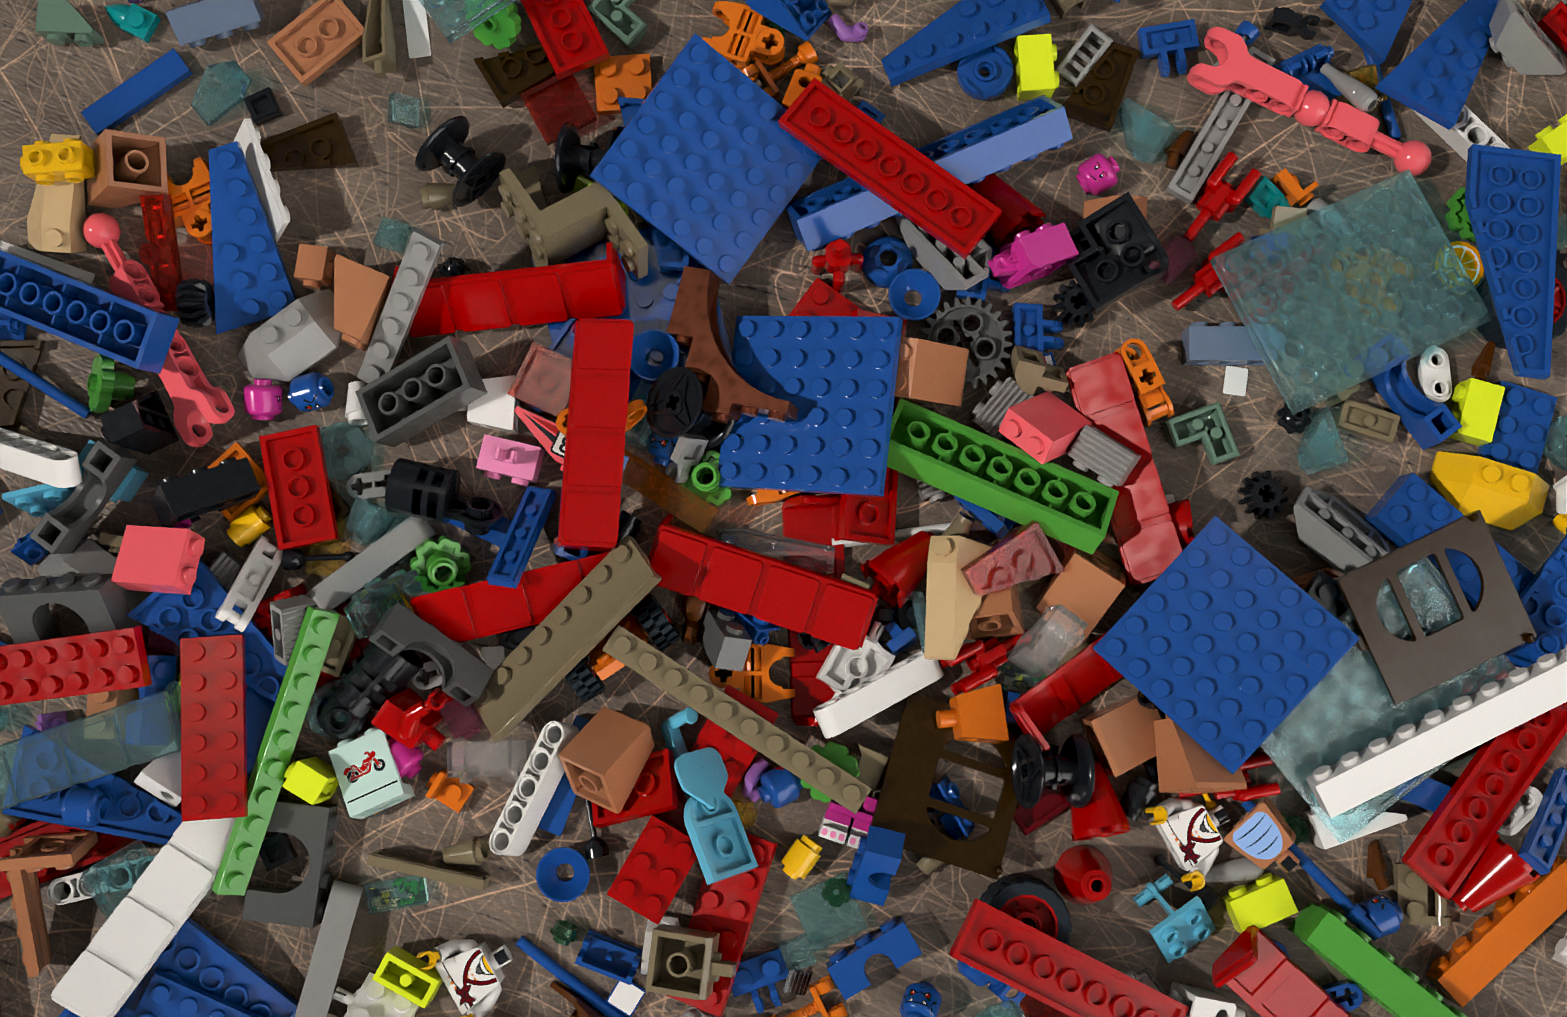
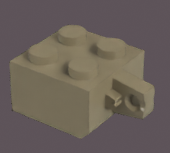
[645,924,737,1000]

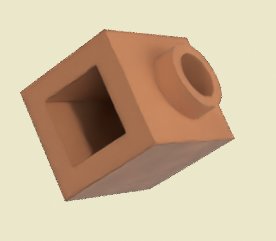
[294,243,336,290]

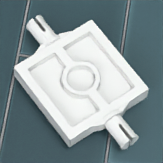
[816,621,895,698]
[332,972,419,1017]

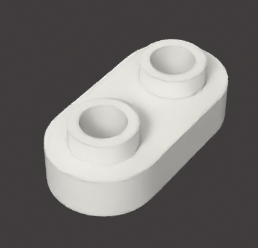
[1416,347,1452,403]
[1497,786,1543,836]

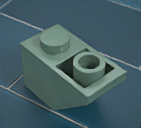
[35,0,104,47]

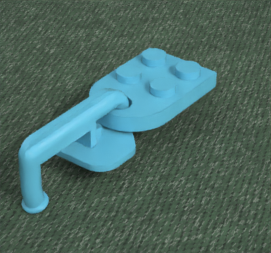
[661,707,758,885]

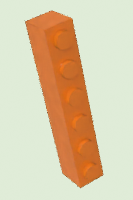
[1425,856,1567,1008]

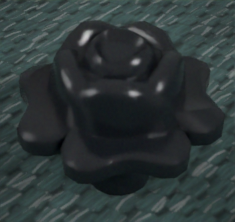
[437,257,472,277]
[1277,400,1312,434]

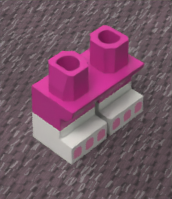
[818,795,878,849]

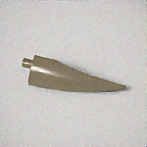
[362,0,398,78]

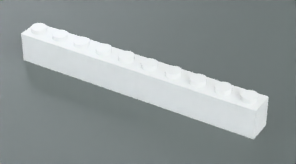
[1306,644,1567,819]

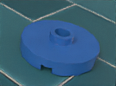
[956,45,1013,101]

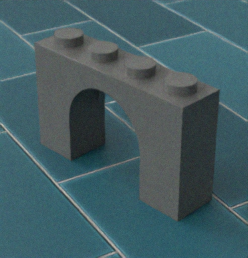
[0,573,137,643]
[242,798,340,928]

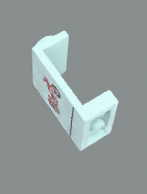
[328,727,415,819]

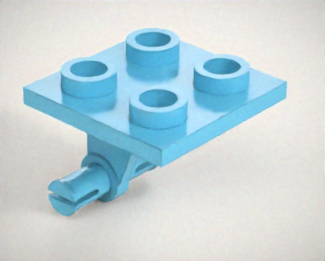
[2,445,75,517]
[1132,873,1216,963]

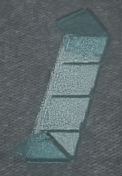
[0,680,181,810]

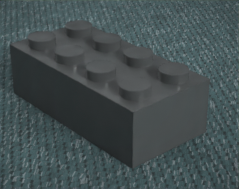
[355,336,487,447]

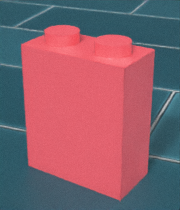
[998,391,1092,465]
[111,525,205,595]

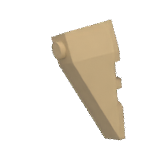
[27,134,87,253]
[924,536,997,660]

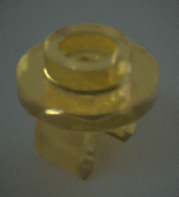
[732,799,757,830]

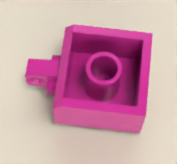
[987,223,1079,289]

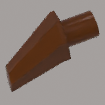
[1164,130,1194,169]
[1471,341,1496,382]
[1366,840,1390,890]

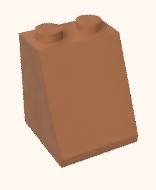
[87,129,168,209]
[334,254,392,352]
[894,337,969,407]
[966,545,1024,641]
[1036,546,1126,640]
[1079,693,1161,777]
[558,706,655,814]
[1154,714,1247,794]

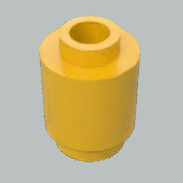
[226,505,272,547]
[781,834,823,880]

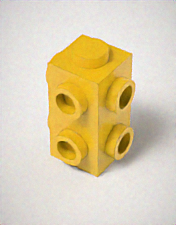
[20,138,95,186]

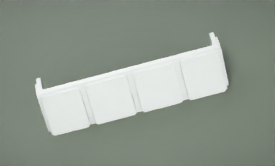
[51,818,236,1017]

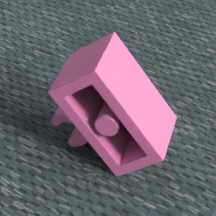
[476,434,545,487]

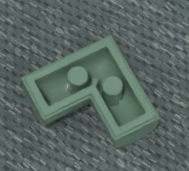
[587,0,648,49]
[1163,401,1240,466]

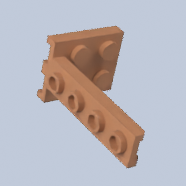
[0,831,99,977]

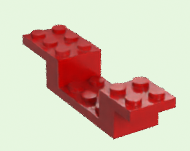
[607,684,779,925]

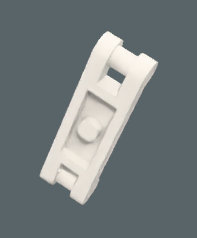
[215,535,283,632]

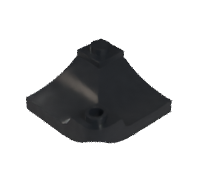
[1065,192,1169,313]

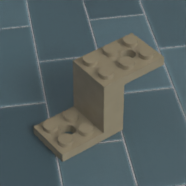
[498,168,648,280]

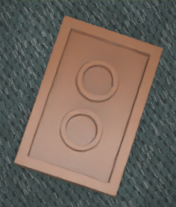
[267,0,364,87]

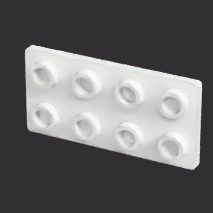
[233,118,290,243]

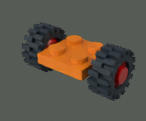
[565,595,681,703]

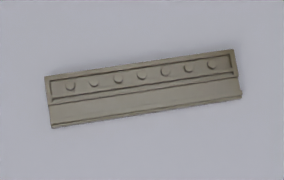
[473,535,662,742]

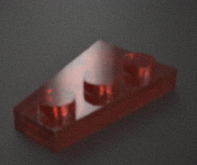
[960,520,1065,596]

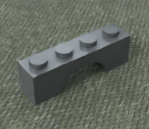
[29,440,138,554]
[368,602,494,707]

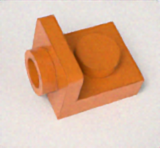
[1270,168,1319,207]
[425,769,476,813]

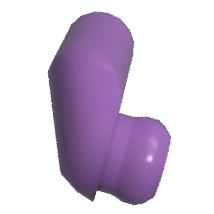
[827,13,869,42]
[742,757,770,802]

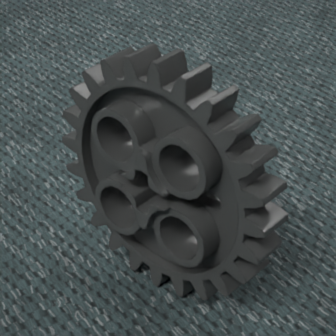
[921,297,1013,391]

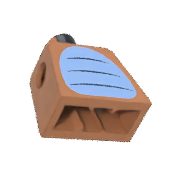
[1223,797,1300,873]

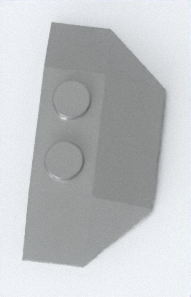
[1489,0,1566,75]
[895,215,992,290]
[237,288,342,382]
[1293,486,1391,581]
[37,539,141,626]

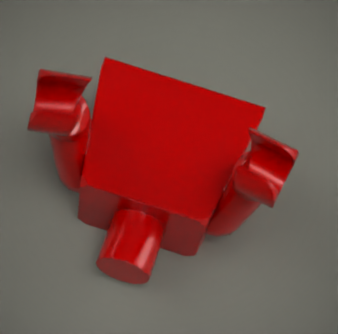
[371,688,453,752]

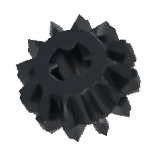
[175,278,215,328]
[1052,279,1101,329]
[1237,471,1289,520]

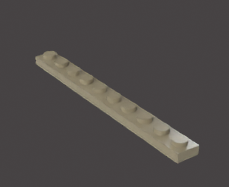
[602,625,872,814]

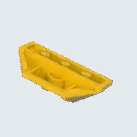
[1429,451,1550,531]

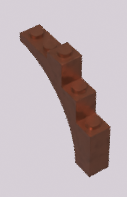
[667,266,799,424]

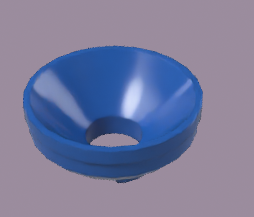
[862,236,913,289]
[888,269,941,321]
[631,328,680,382]
[536,847,590,902]

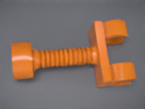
[741,41,819,99]
[770,975,848,1017]

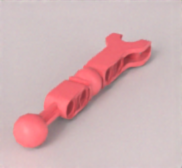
[1187,27,1432,177]
[82,213,235,447]

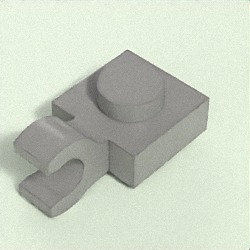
[665,433,709,483]

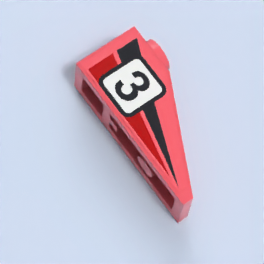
[514,406,566,472]

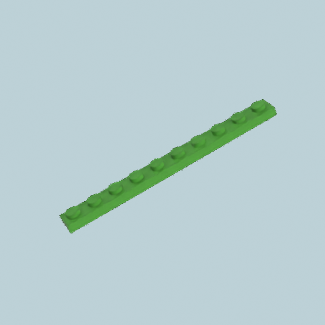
[212,606,340,896]

